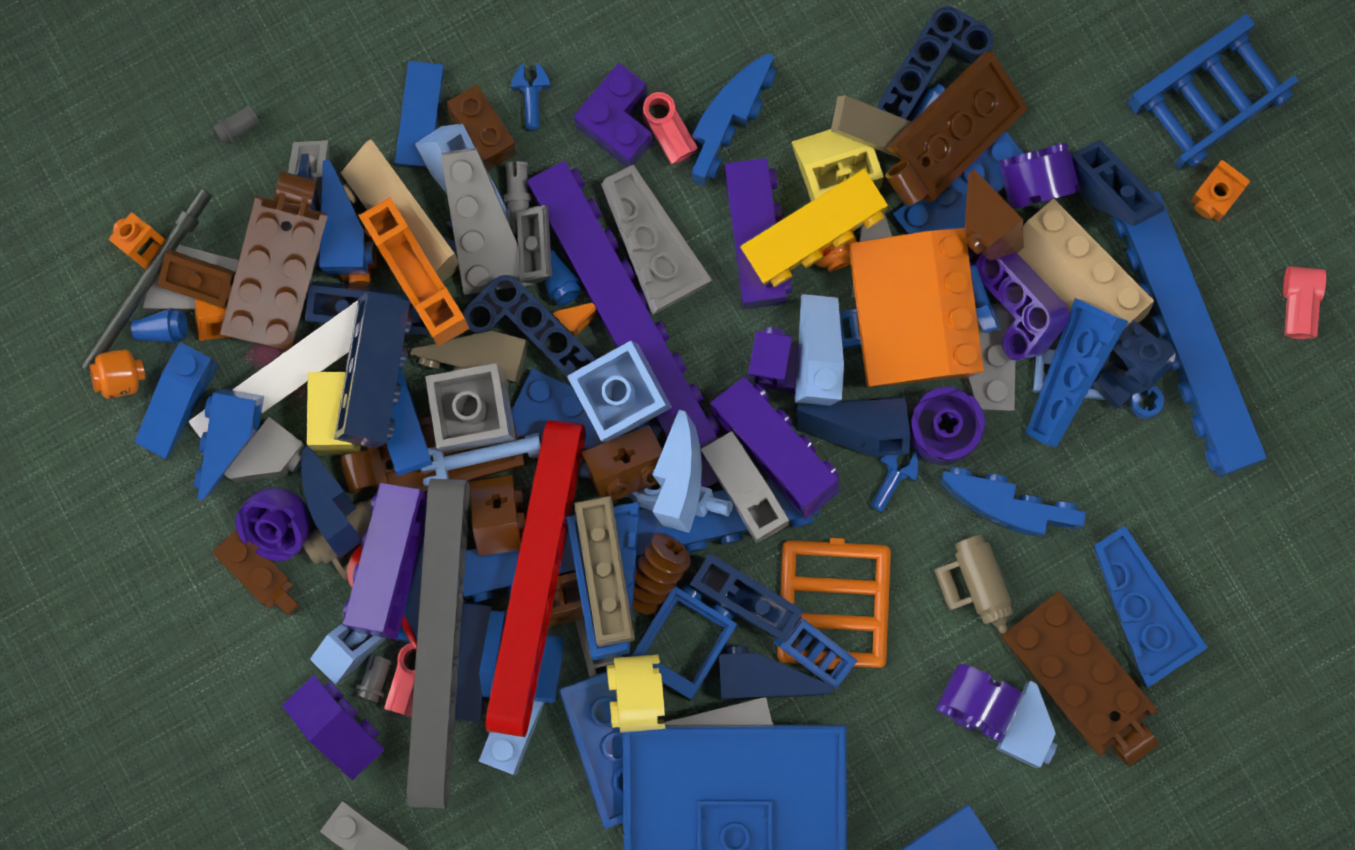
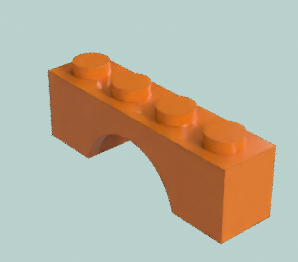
[359,197,470,347]

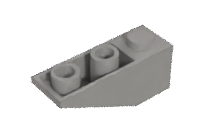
[700,431,789,544]

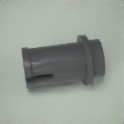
[213,105,260,145]
[355,655,392,704]

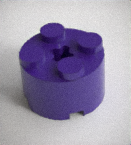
[999,142,1081,209]
[909,387,985,465]
[935,664,1024,743]

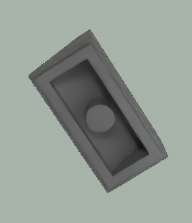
[516,205,552,284]

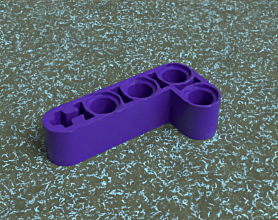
[965,229,1069,361]

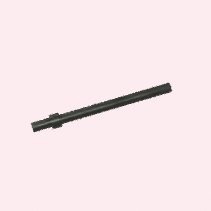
[81,188,213,371]

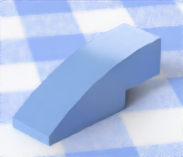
[652,410,702,533]

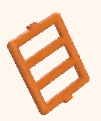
[777,538,891,670]

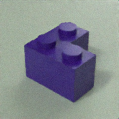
[574,63,652,168]
[748,327,798,394]
[282,675,385,780]

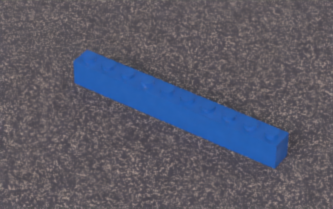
[463,480,820,603]

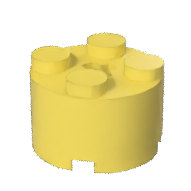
[607,654,665,733]

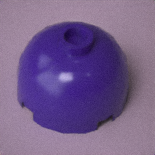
[236,487,311,561]

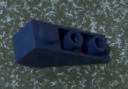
[797,397,910,457]

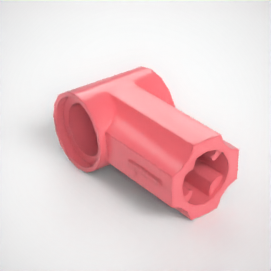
[642,92,698,166]
[1283,266,1326,340]
[384,643,416,717]

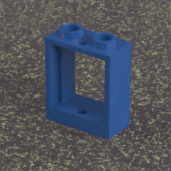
[631,585,737,701]

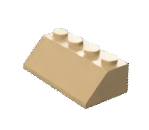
[341,139,460,282]
[1017,199,1154,329]

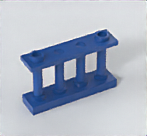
[1127,13,1299,170]

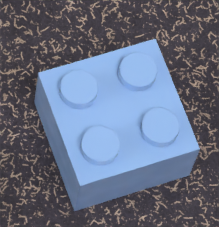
[567,341,672,442]

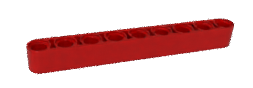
[486,420,586,737]

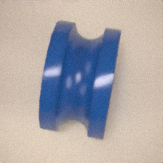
[1129,386,1164,419]

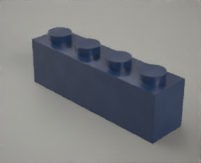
[305,281,458,335]
[334,291,413,449]

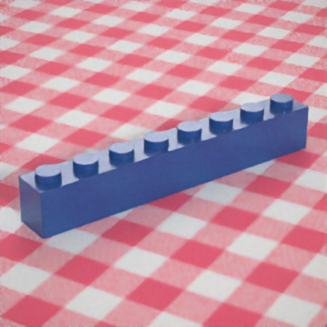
[1112,191,1267,478]

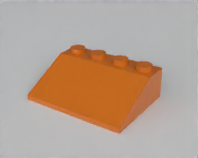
[848,228,984,387]

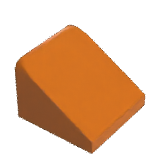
[195,300,229,341]
[552,303,598,337]

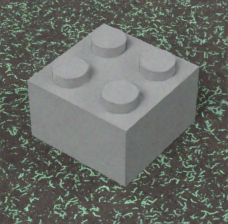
[425,363,516,453]

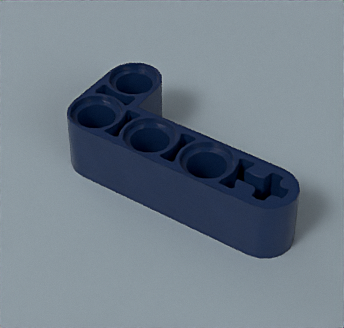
[877,6,994,120]
[464,275,596,376]

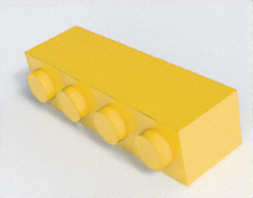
[740,169,888,287]

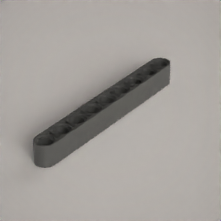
[407,478,470,809]

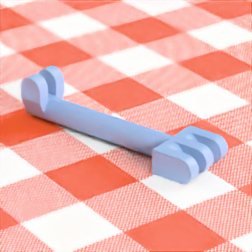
[420,433,542,487]

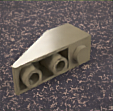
[410,331,530,388]

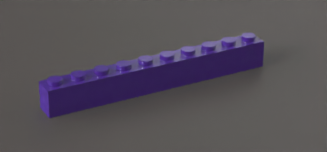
[527,161,721,489]

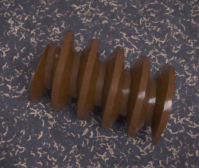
[633,533,691,615]

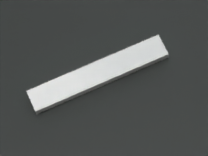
[188,301,358,438]

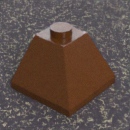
[965,170,1024,261]

